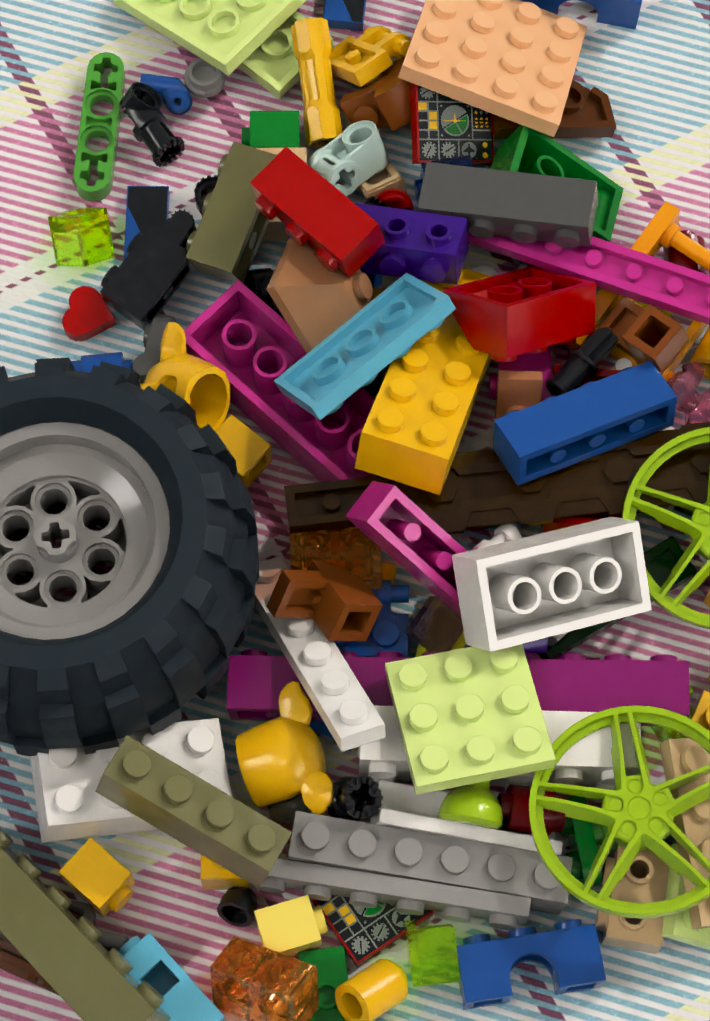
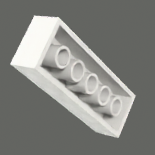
[359,705,641,795]

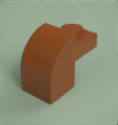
[340,57,411,131]
[597,296,689,375]
[266,560,383,641]

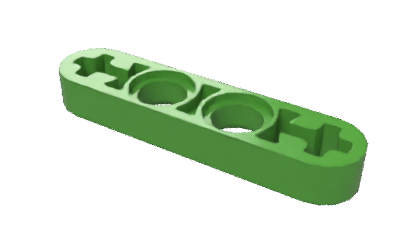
[73,52,126,202]

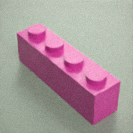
[345,481,467,620]

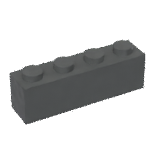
[417,162,599,248]

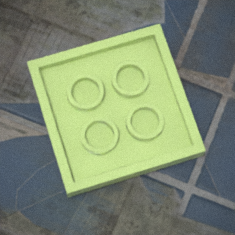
[385,644,556,795]

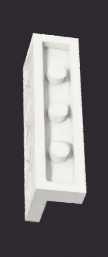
[370,780,563,855]

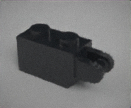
[100,209,197,330]

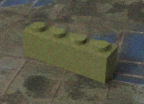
[95,735,292,888]

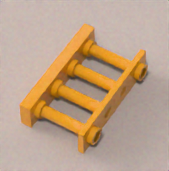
[567,201,710,387]

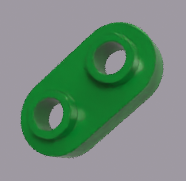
[560,796,601,887]

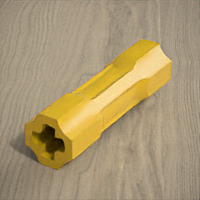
[291,17,343,148]

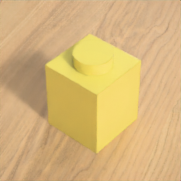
[254,895,328,964]

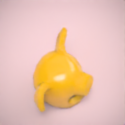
[140,322,231,431]
[235,681,334,815]

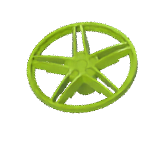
[622,427,710,629]
[529,705,710,919]

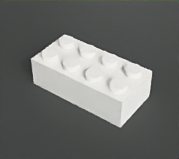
[452,516,652,652]
[30,718,232,843]

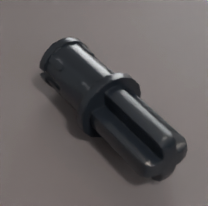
[546,327,619,396]

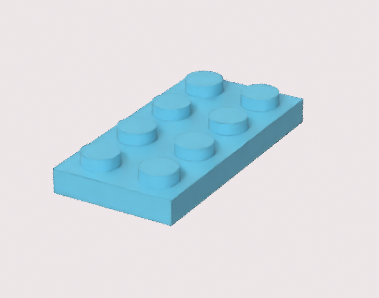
[274,272,456,420]

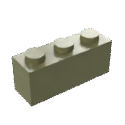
[186,142,277,284]

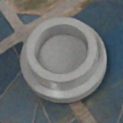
[184,58,225,98]

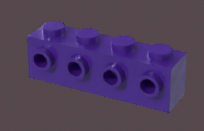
[288,203,469,285]

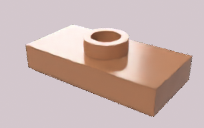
[495,370,543,419]

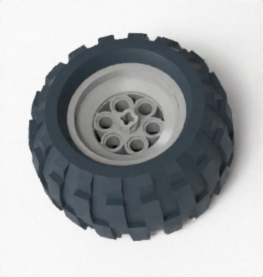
[0,357,260,756]

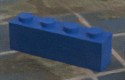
[493,361,678,486]

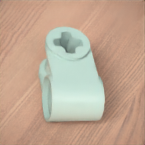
[308,120,389,196]

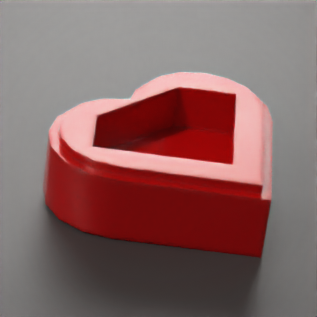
[62,286,116,342]

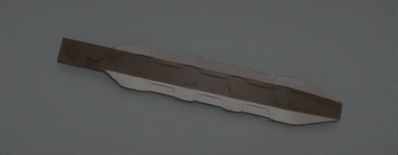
[284,422,710,534]

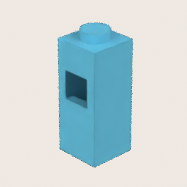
[118,932,226,1021]

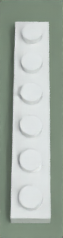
[254,556,386,752]

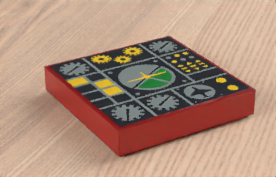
[410,82,494,164]
[311,895,434,967]

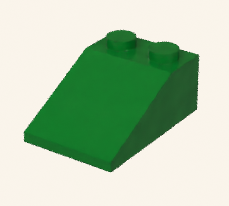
[491,125,624,242]

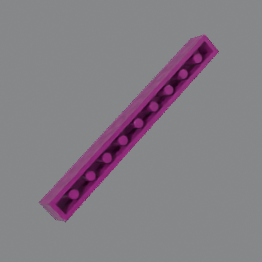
[226,649,690,726]

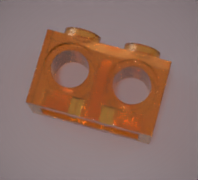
[290,527,382,589]
[210,936,319,1021]

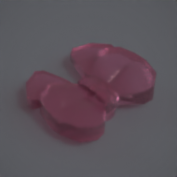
[667,362,710,424]

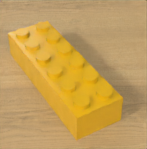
[354,268,492,495]

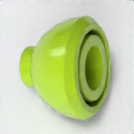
[438,781,503,830]

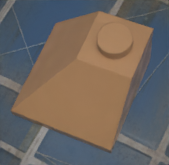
[266,238,373,354]

